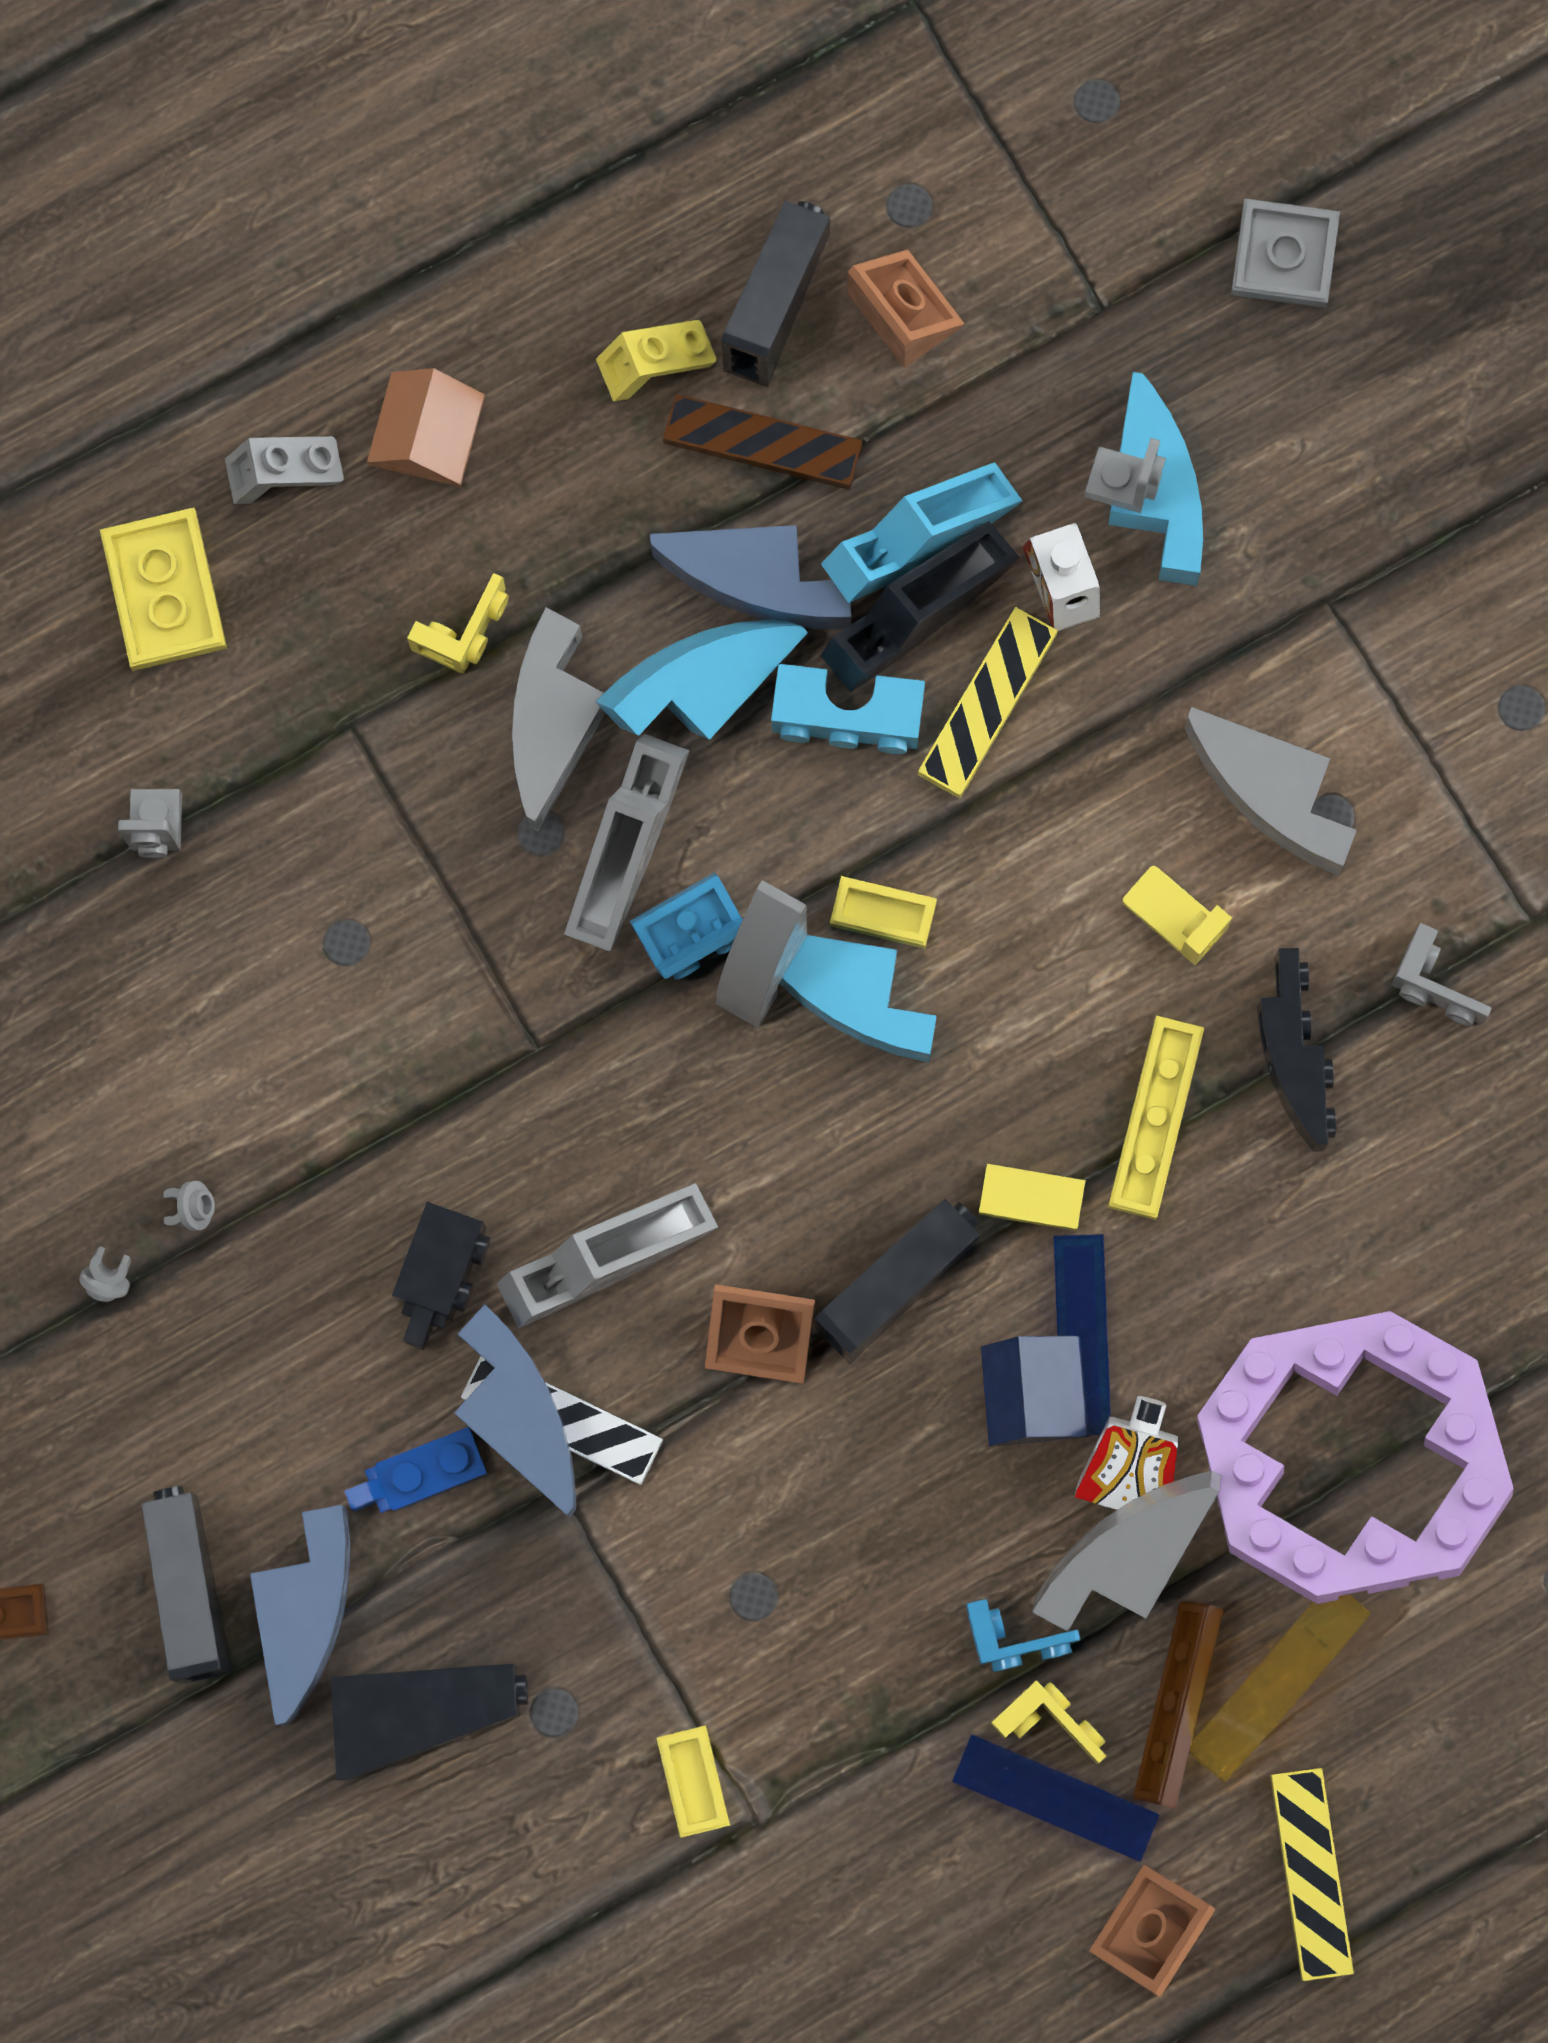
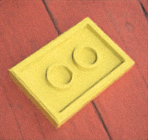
[100,508,227,671]

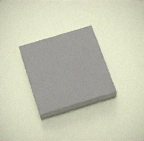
[1231,199,1340,308]

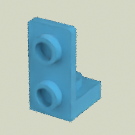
[966,1599,1080,1672]

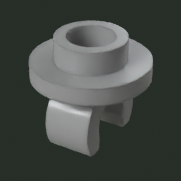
[164,1181,215,1231]
[79,1246,131,1302]

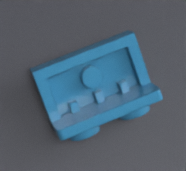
[629,872,743,979]

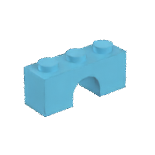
[771,664,925,754]

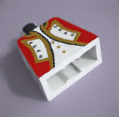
[1023,523,1100,631]
[1075,1396,1178,1510]

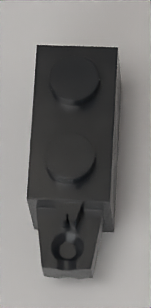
[392,1202,491,1350]

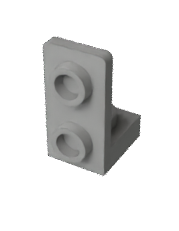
[225,436,344,504]
[1084,438,1166,513]
[118,789,182,858]
[1391,923,1492,1026]

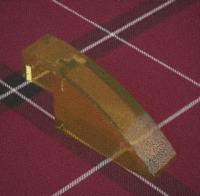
[1189,1594,1371,1783]

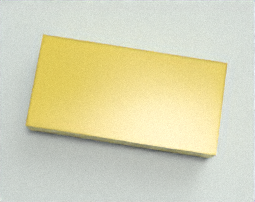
[830,876,937,949]
[978,1164,1085,1231]
[657,1725,730,1838]

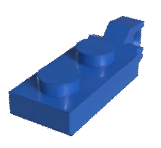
[344,1427,488,1513]

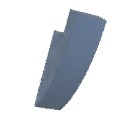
[650,525,851,629]
[455,1304,576,1517]
[250,1505,350,1726]

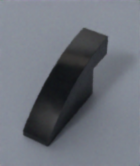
[820,521,1020,692]

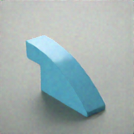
[1108,372,1203,586]
[821,462,1022,603]
[595,619,808,740]
[779,935,936,1063]

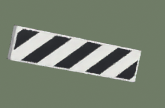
[461,1357,663,1485]

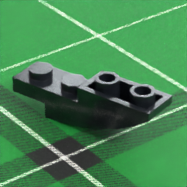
[1257,948,1336,1152]

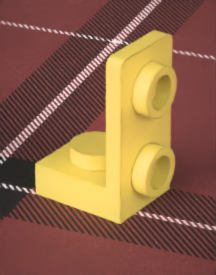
[596,320,717,402]
[407,573,509,674]
[1123,866,1232,966]
[991,1680,1106,1764]

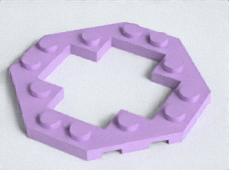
[1198,1311,1513,1604]

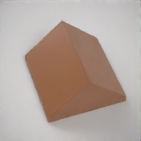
[848,250,965,368]
[367,368,485,487]
[705,1284,815,1384]
[1089,1865,1216,1997]

